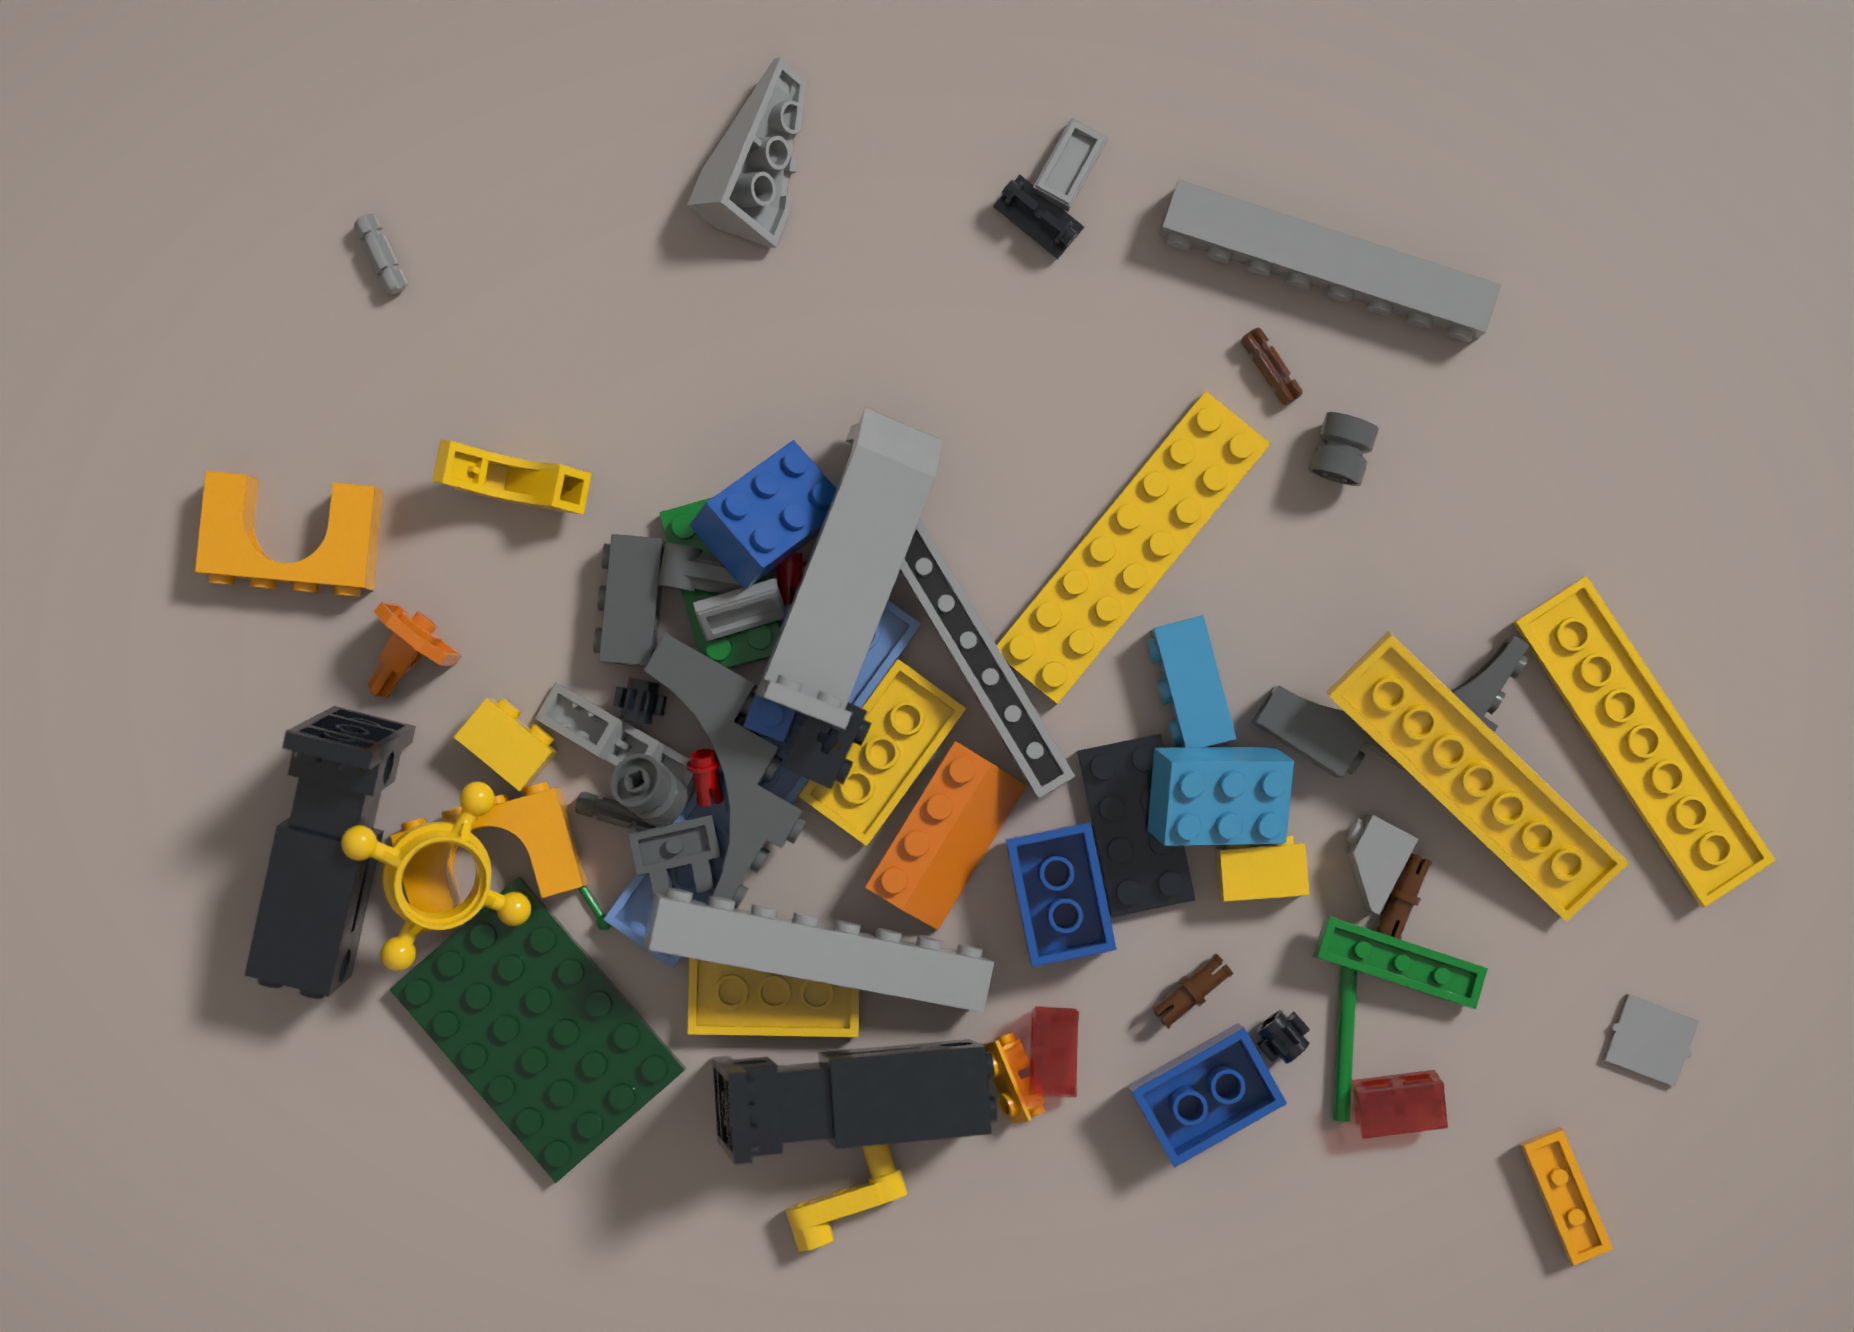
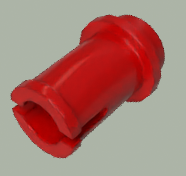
[777,553,807,604]
[687,749,724,807]

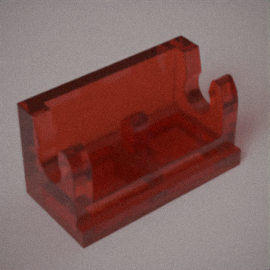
[1029,1006,1079,1098]
[1351,1070,1448,1139]

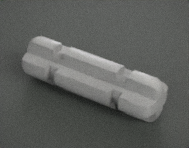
[354,214,408,295]

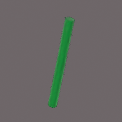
[1333,966,1357,1122]

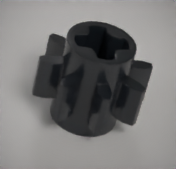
[613,677,667,725]
[1257,1010,1310,1064]

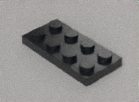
[1077,734,1196,917]

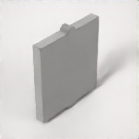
[1603,994,1699,1087]

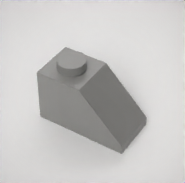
[1346,814,1418,915]

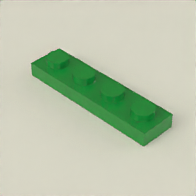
[1313,916,1488,1009]

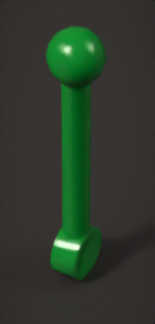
[578,886,611,931]

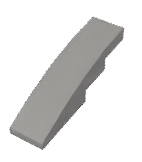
[535,682,695,803]

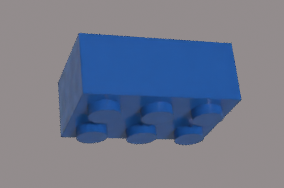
[689,440,836,590]
[1005,822,1117,967]
[1128,1023,1287,1168]

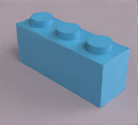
[1146,615,1236,748]

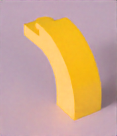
[432,440,592,515]

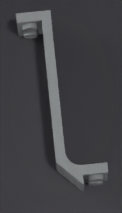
[755,407,943,729]

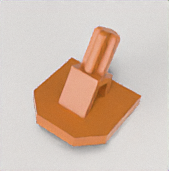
[368,602,461,698]

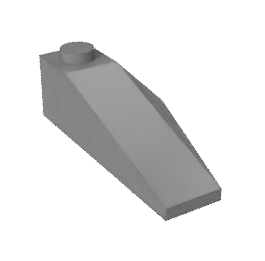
[687,58,807,248]

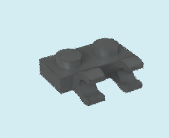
[628,815,722,895]

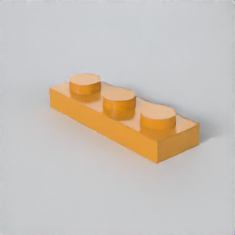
[1520,1127,1613,1266]

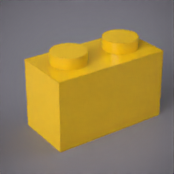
[454,697,558,791]
[1215,835,1310,902]

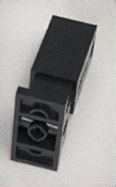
[244,706,416,999]
[712,1039,997,1165]

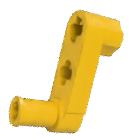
[785,1144,908,1252]

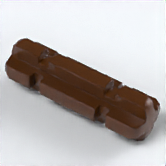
[1241,327,1303,405]

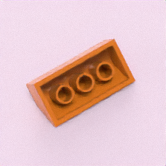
[865,741,1026,930]

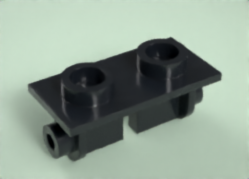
[993,174,1084,260]

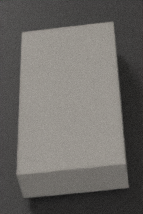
[1031,118,1108,212]
[693,578,786,641]

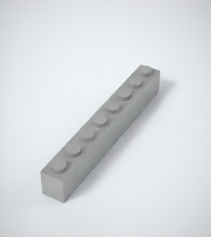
[1159,179,1501,342]
[900,519,1076,799]
[643,888,994,1013]

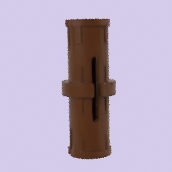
[1375,853,1432,940]
[1151,953,1233,1029]

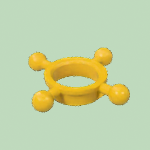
[341,782,531,971]

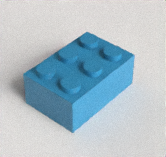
[1147,747,1294,846]

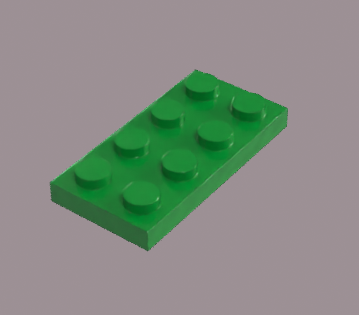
[659,497,780,669]

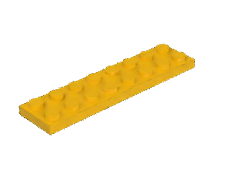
[997,391,1271,705]
[1513,576,1776,907]
[1326,631,1629,922]

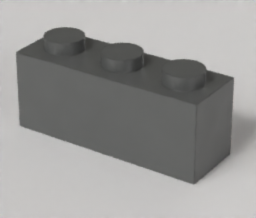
[593,534,667,667]

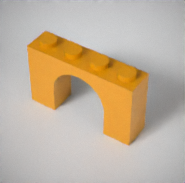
[195,471,384,597]
[390,782,589,934]

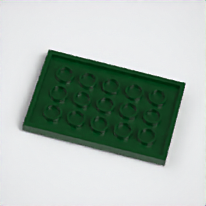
[389,877,687,1183]

